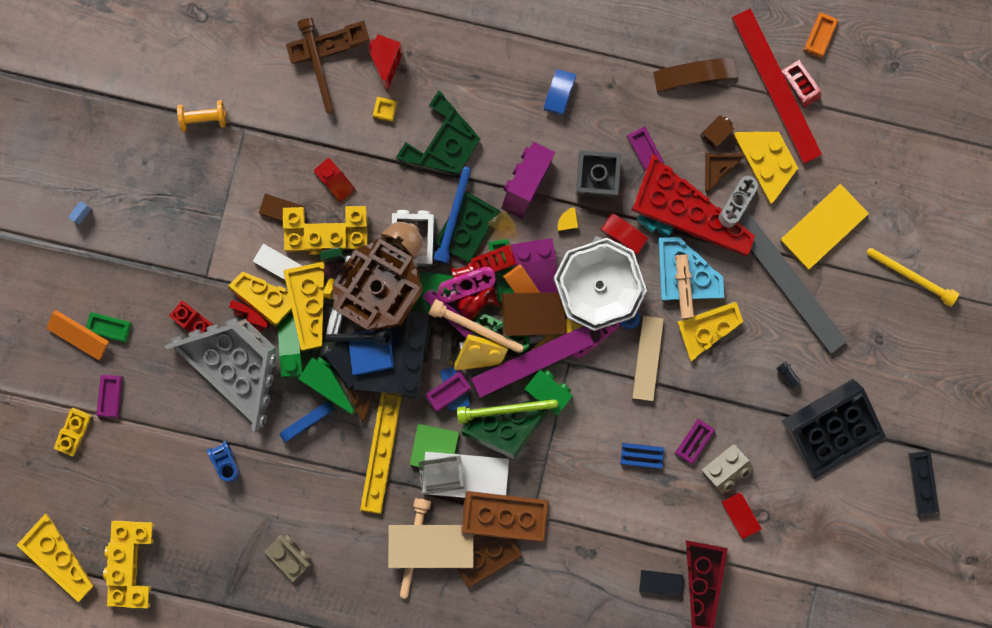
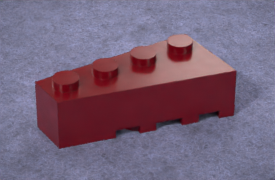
[686,540,728,628]

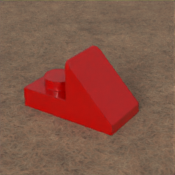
[313,157,356,202]

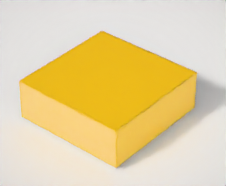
[372,97,398,122]

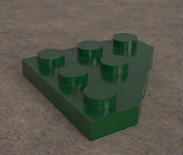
[461,400,548,459]

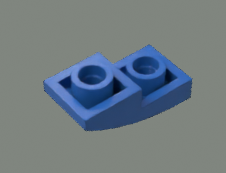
[544,69,576,116]

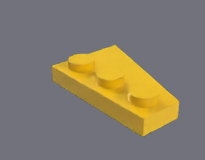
[228,272,292,327]
[677,302,743,361]

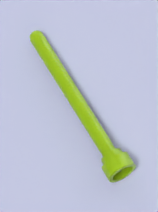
[457,400,558,424]

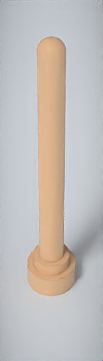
[429,299,524,353]
[400,498,431,599]

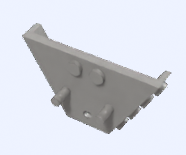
[164,318,277,432]

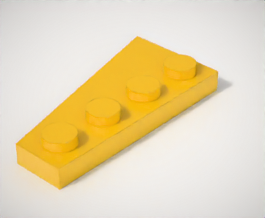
[283,262,324,352]
[17,513,94,602]

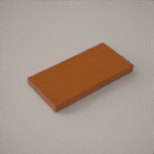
[461,491,549,542]

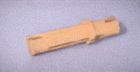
[675,254,694,318]

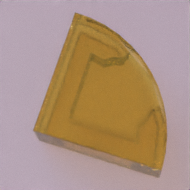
[488,210,517,231]

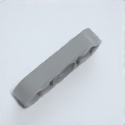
[719,176,758,227]

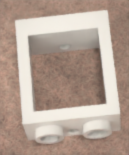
[392,210,434,266]

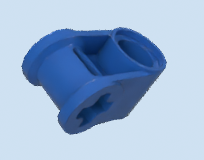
[207,440,240,482]

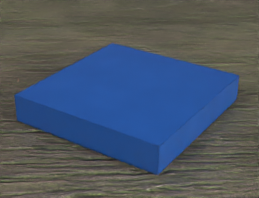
[349,328,394,376]

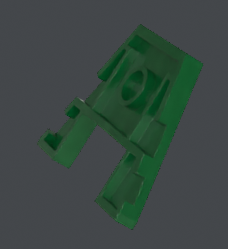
[396,90,481,175]

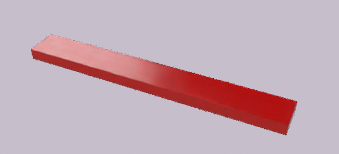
[731,8,822,164]

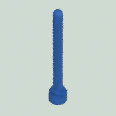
[433,167,471,264]

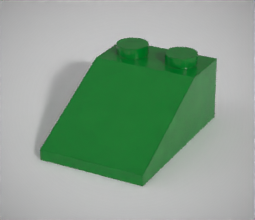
[298,357,357,415]

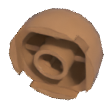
[380,222,423,259]

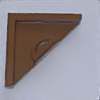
[705,153,744,192]
[343,382,375,422]

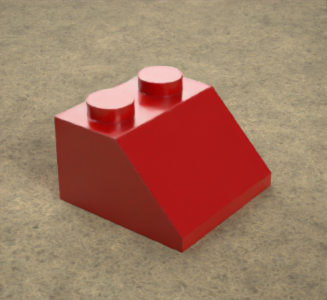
[368,34,403,90]

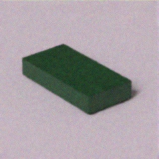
[320,247,346,266]

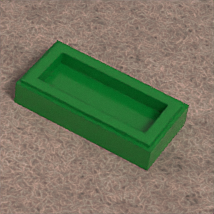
[86,312,132,342]

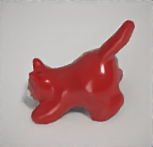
[455,285,499,337]

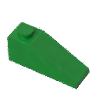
[278,314,304,378]

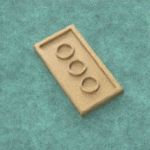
[388,525,473,568]

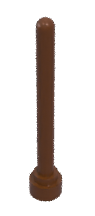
[297,18,334,114]

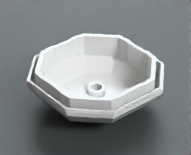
[554,238,647,331]

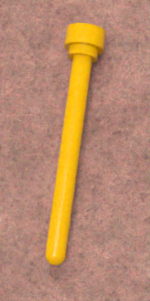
[867,248,959,307]

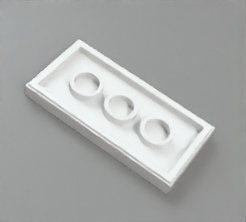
[422,451,509,497]

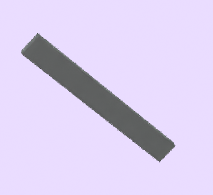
[738,209,847,354]

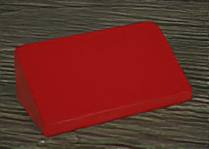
[721,492,762,539]

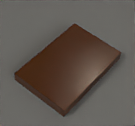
[502,292,565,336]
[457,535,523,589]

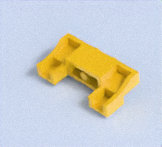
[283,206,368,255]
[103,521,155,608]

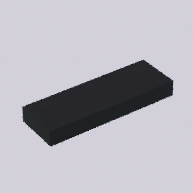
[908,451,939,516]

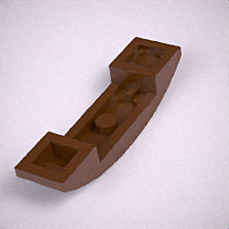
[286,20,370,64]
[653,58,738,92]

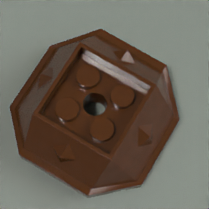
[332,238,423,332]

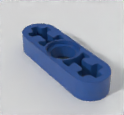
[279,400,335,443]

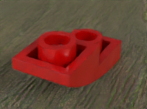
[600,213,648,255]
[169,300,214,333]
[229,300,270,331]

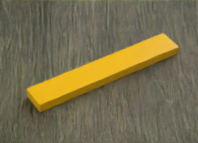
[360,394,402,514]

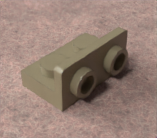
[264,534,312,582]

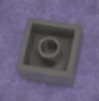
[575,150,621,199]

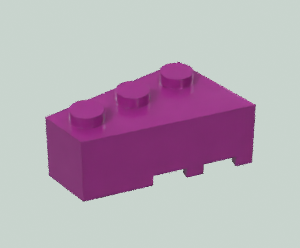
[501,141,555,219]

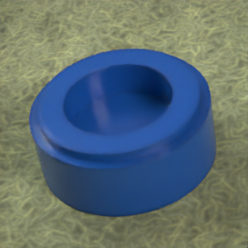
[620,312,640,329]

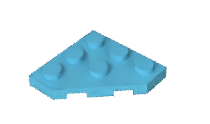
[658,237,724,301]

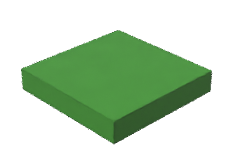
[410,424,459,468]

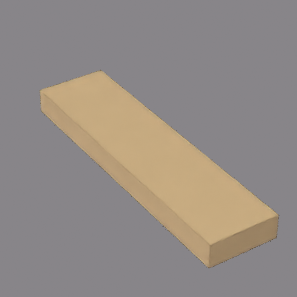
[632,316,664,401]

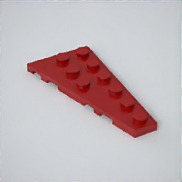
[631,154,755,257]

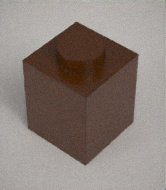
[700,115,734,150]

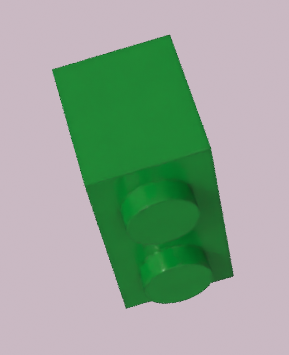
[524,370,573,416]

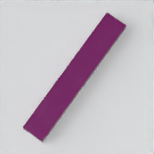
[471,326,594,398]

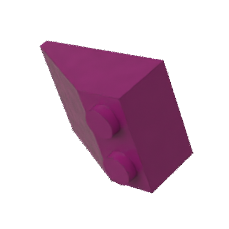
[511,238,558,293]

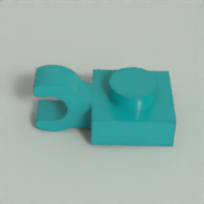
[636,214,674,238]

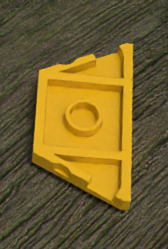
[733,132,798,205]

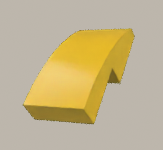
[54,408,92,456]

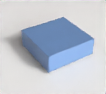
[69,201,92,225]

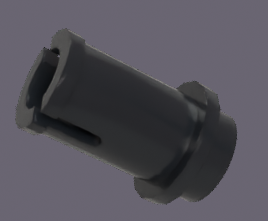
[776,361,801,389]

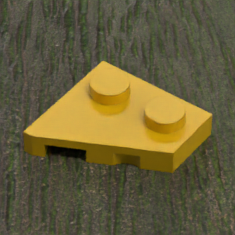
[454,334,508,370]

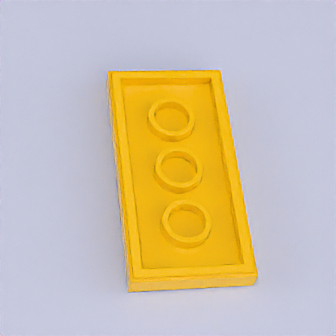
[780,184,869,270]

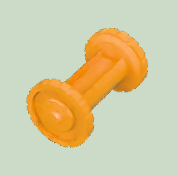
[177,100,226,132]

